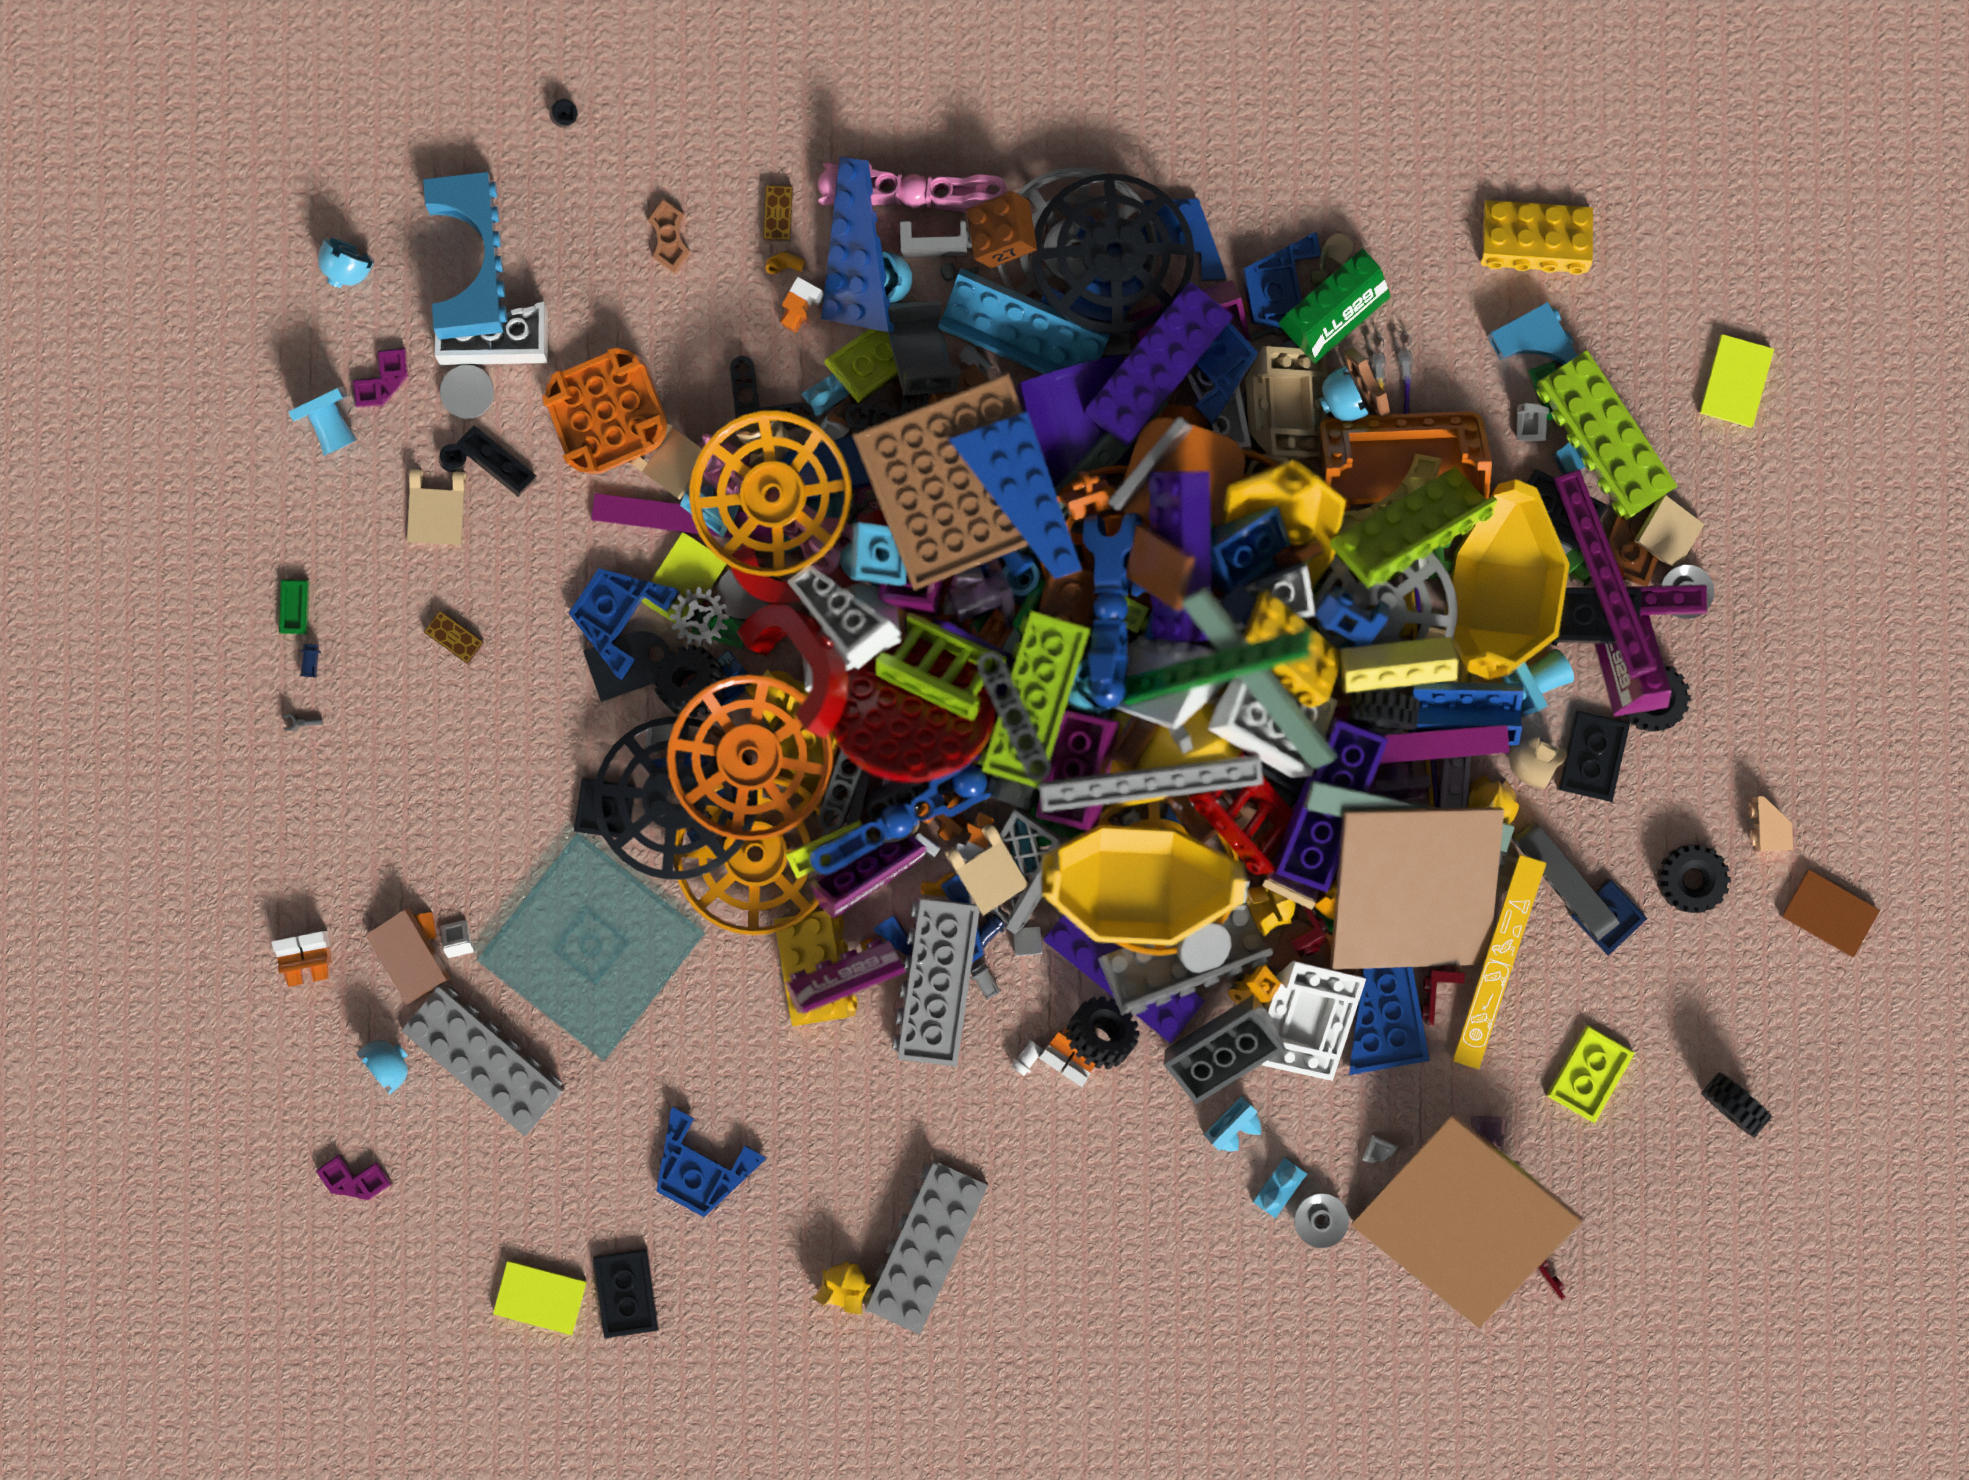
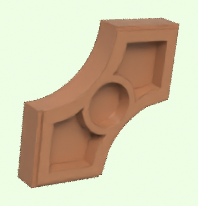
[647,198,691,274]
[1344,347,1390,418]

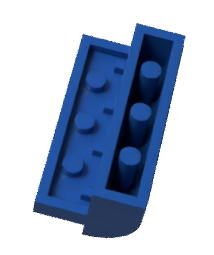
[1408,682,1524,745]

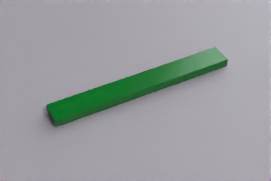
[1123,628,1312,706]

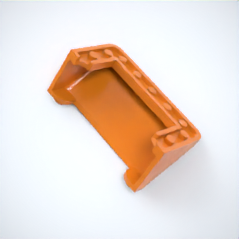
[1320,411,1492,512]

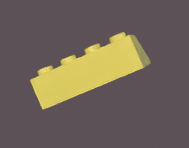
[1341,636,1457,693]

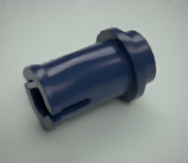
[299,644,321,677]
[979,914,1006,948]

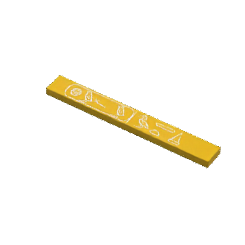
[1452,854,1546,1069]

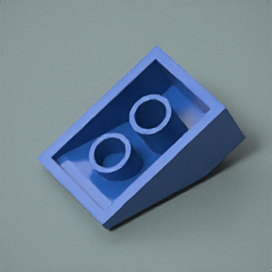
[1210,505,1291,593]

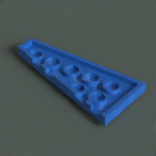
[821,156,894,332]
[948,412,1082,579]
[1348,967,1430,1075]

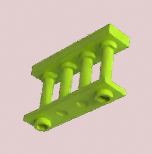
[876,612,1006,721]

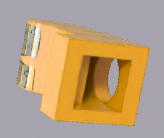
[1228,965,1281,1004]

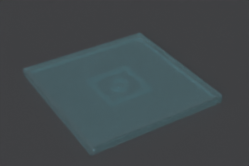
[476,832,706,1062]

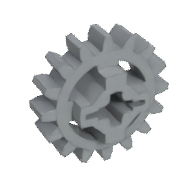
[670,587,729,647]

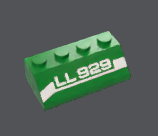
[1278,248,1391,364]

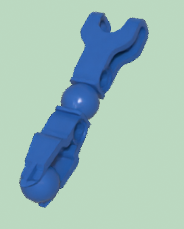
[1083,513,1144,708]
[810,759,992,874]

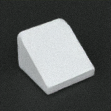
[440,920,474,958]
[1013,927,1043,956]

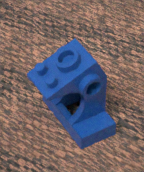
[1315,584,1390,648]

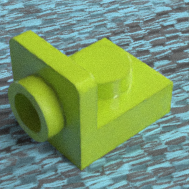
[1123,596,1150,635]

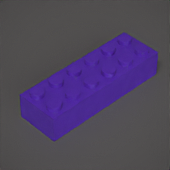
[1085,281,1233,448]
[1149,471,1211,641]
[1272,716,1389,892]
[1043,914,1205,1043]

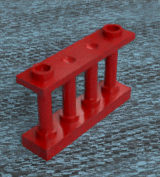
[1189,752,1293,875]

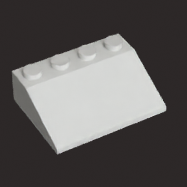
[1111,631,1230,729]
[1208,676,1337,778]

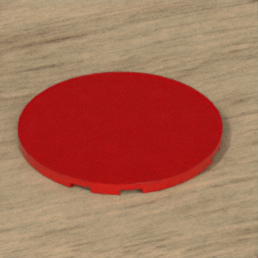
[832,638,995,782]

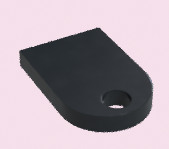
[583,631,670,702]

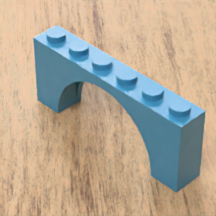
[423,172,507,340]
[1487,302,1585,475]

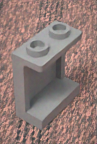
[900,220,972,258]

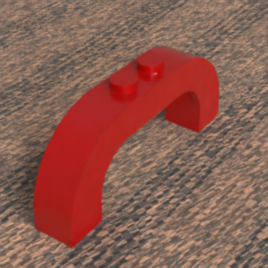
[728,509,889,606]
[736,604,848,738]

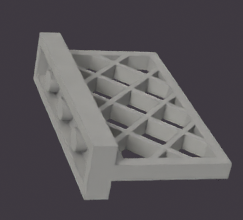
[970,807,1071,934]

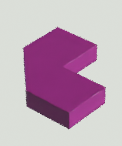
[353,348,408,408]
[316,1155,393,1200]

